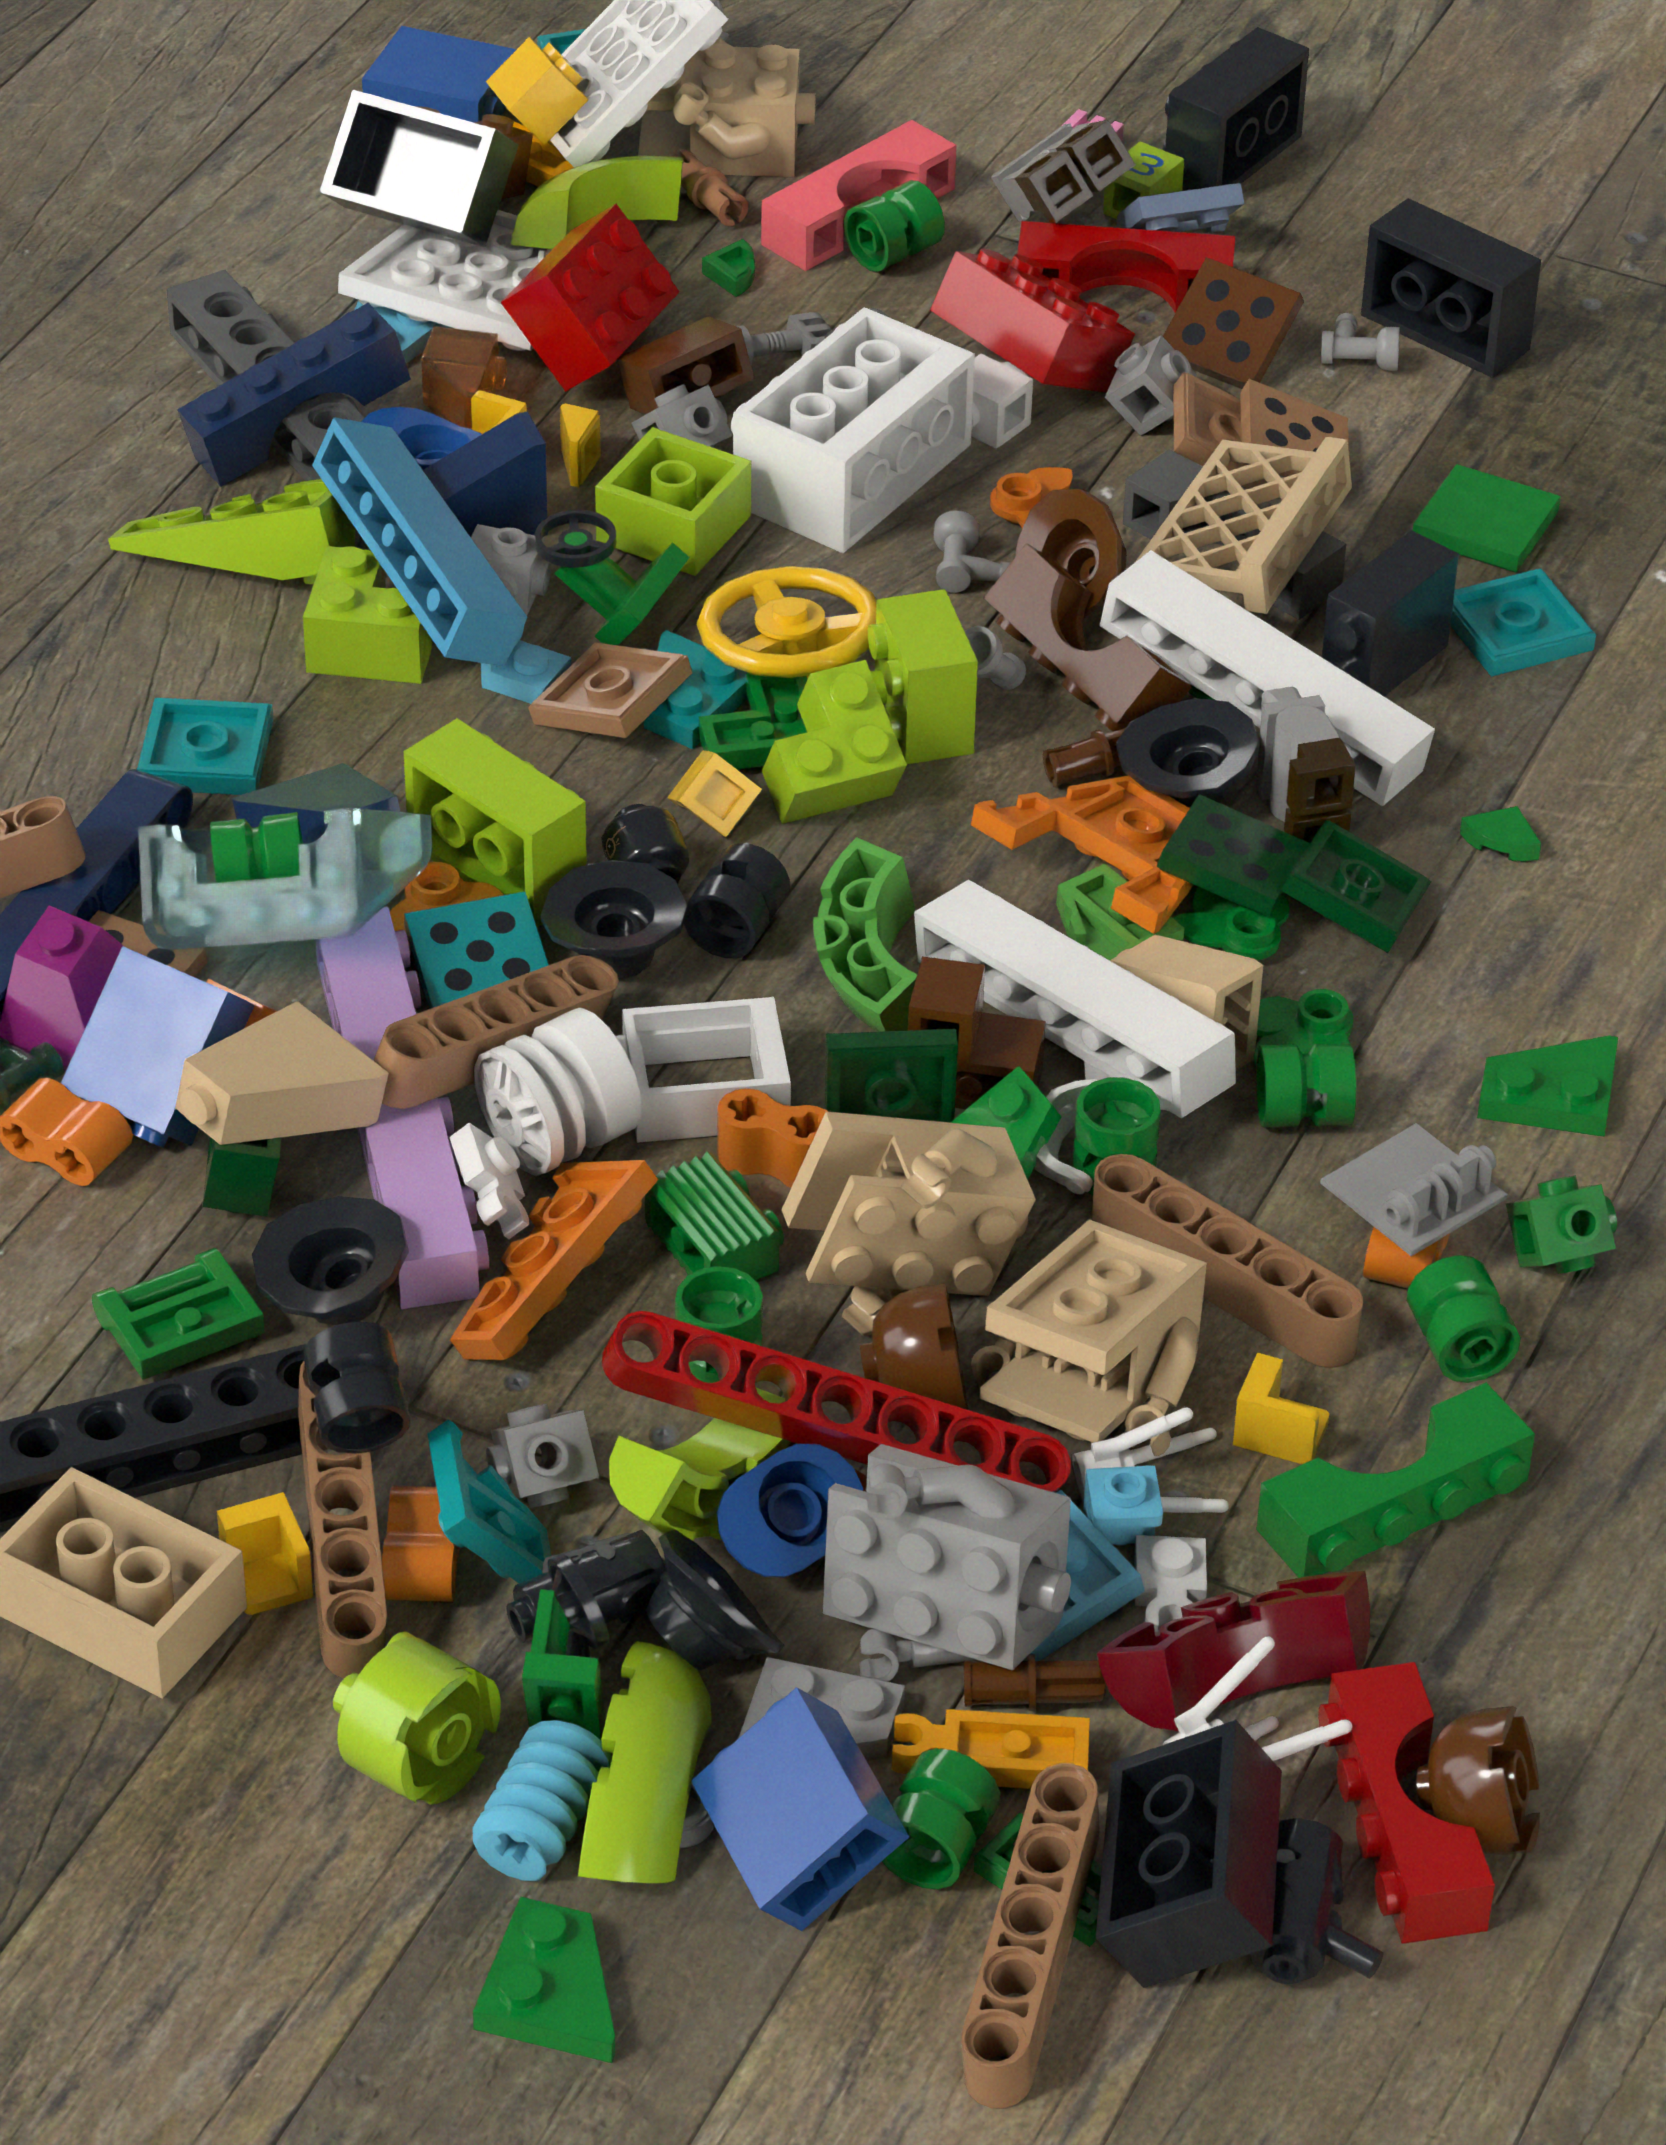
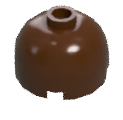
[860,1283,968,1410]
[1416,1706,1540,1855]

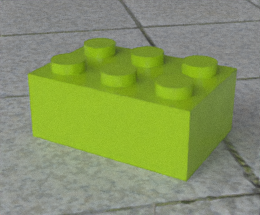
[403,718,587,927]

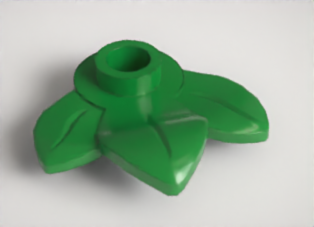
[1173,887,1290,961]
[1253,989,1354,1069]

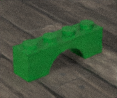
[1256,1382,1535,1578]

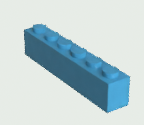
[312,417,528,666]

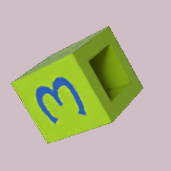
[1103,141,1184,219]

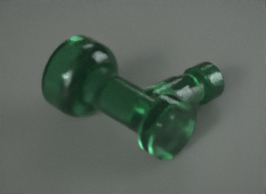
[0,1036,64,1116]

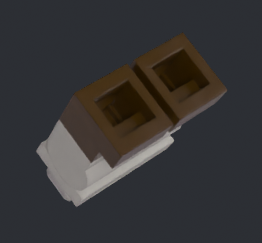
[991,120,1136,223]
[1256,686,1356,843]

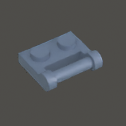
[1117,183,1244,233]

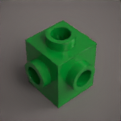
[1505,1175,1617,1274]

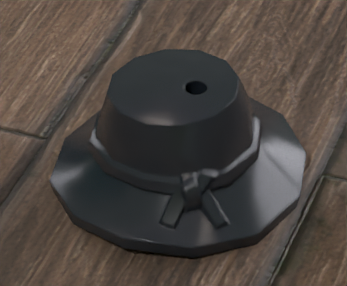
[1116,698,1260,808]
[541,860,688,979]
[252,1196,409,1326]
[646,1529,785,1671]

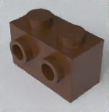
[617,316,755,415]

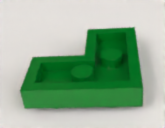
[699,673,808,770]

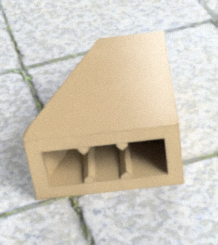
[1110,935,1263,1070]
[175,1001,389,1145]

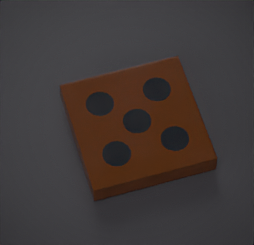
[1163,257,1304,389]

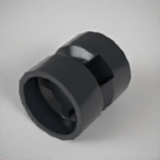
[684,843,790,959]
[303,1321,410,1454]

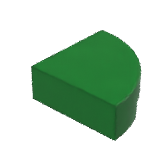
[702,239,755,297]
[1460,806,1541,861]

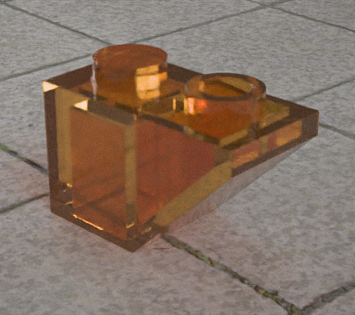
[421,326,507,429]

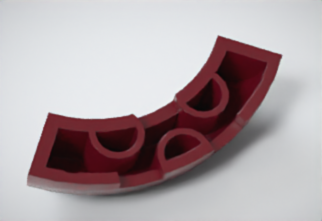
[1097,1571,1370,1731]

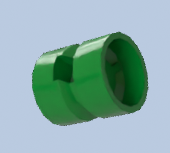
[844,180,945,272]
[210,812,308,902]
[1256,1043,1356,1127]
[1072,1077,1161,1196]
[1406,1255,1521,1383]
[675,1266,763,1383]
[882,1748,1001,1889]

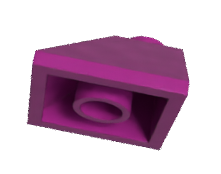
[0,905,125,1072]

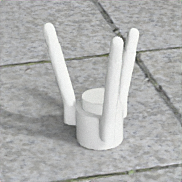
[1072,1407,1229,1513]
[1163,1636,1352,1761]

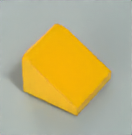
[560,403,601,488]

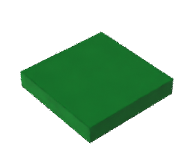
[1412,464,1561,572]

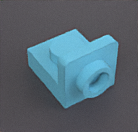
[481,640,571,704]
[1083,1466,1163,1545]

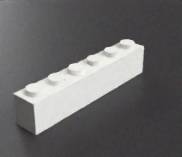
[1100,550,1435,806]
[914,879,1236,1118]

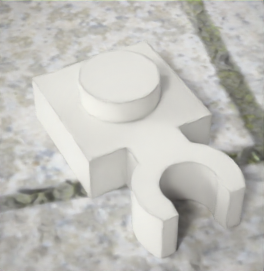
[450,1123,529,1239]
[1134,1535,1207,1632]

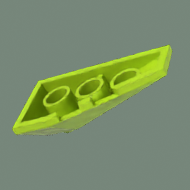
[108,479,356,584]

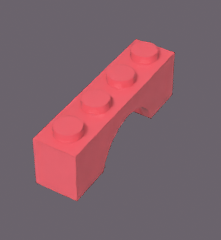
[761,120,957,271]

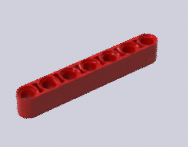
[602,1311,1071,1493]

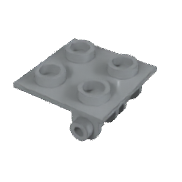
[1320,1123,1508,1256]

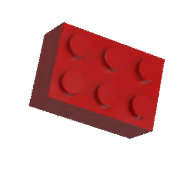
[501,203,680,392]
[930,248,1135,393]

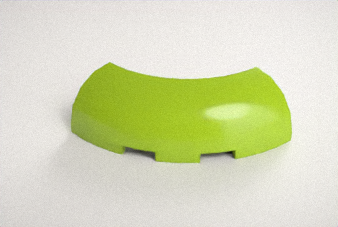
[511,156,683,249]
[609,1388,797,1541]
[578,1641,712,1883]

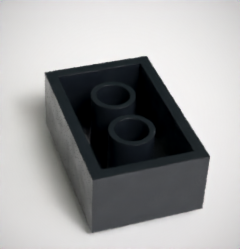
[1162,27,1309,191]
[1361,198,1542,378]
[1096,1720,1282,1988]

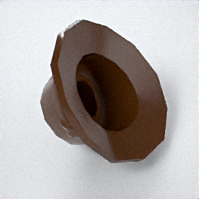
[1015,489,1127,618]

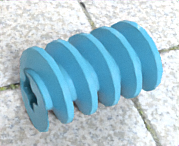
[473,1720,612,1881]

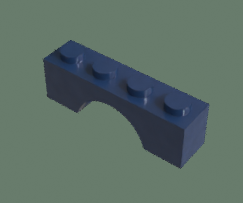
[177,303,411,487]

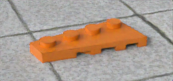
[450,1160,658,1360]

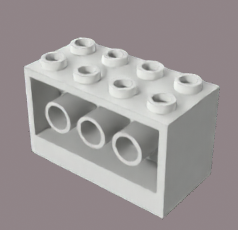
[731,307,975,553]

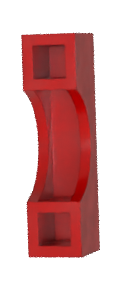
[1017,221,1235,313]
[1318,1662,1495,1944]

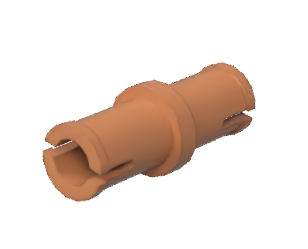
[672,150,749,226]

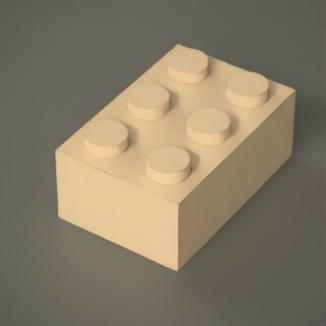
[0,1467,247,1699]

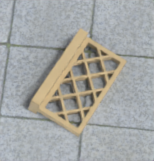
[1135,437,1352,614]

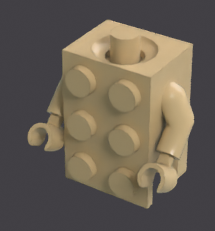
[638,37,816,177]
[782,1112,1036,1337]
[971,1219,1207,1456]

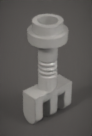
[736,312,832,365]

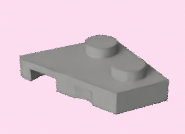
[739,1657,905,1760]

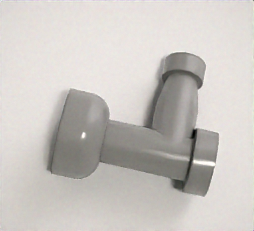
[1321,313,1400,371]
[933,511,1010,593]
[965,626,1026,690]

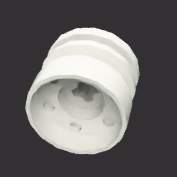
[474,1007,641,1176]

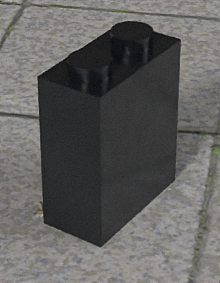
[1322,530,1459,697]

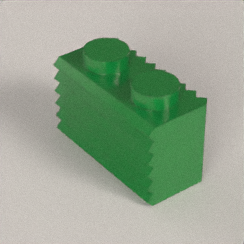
[645,1151,784,1280]

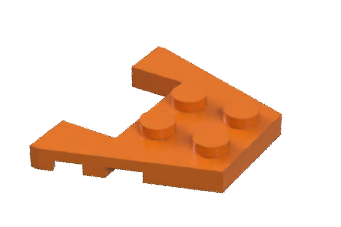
[971,775,1194,934]

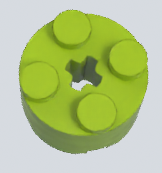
[333,1631,501,1805]

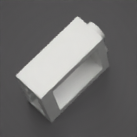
[616,997,791,1143]

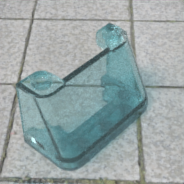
[138,808,432,950]

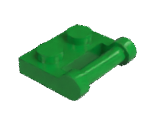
[92,1248,265,1380]

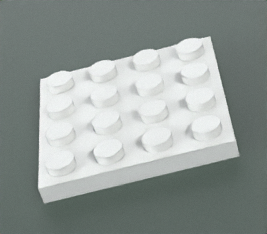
[550,0,728,168]
[338,210,552,351]

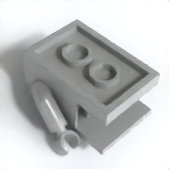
[823,1444,1071,1682]

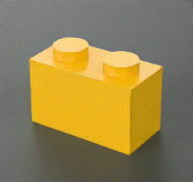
[486,37,589,145]

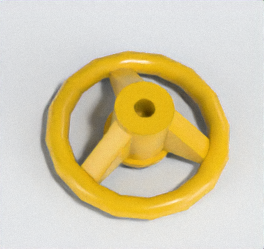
[696,566,877,678]

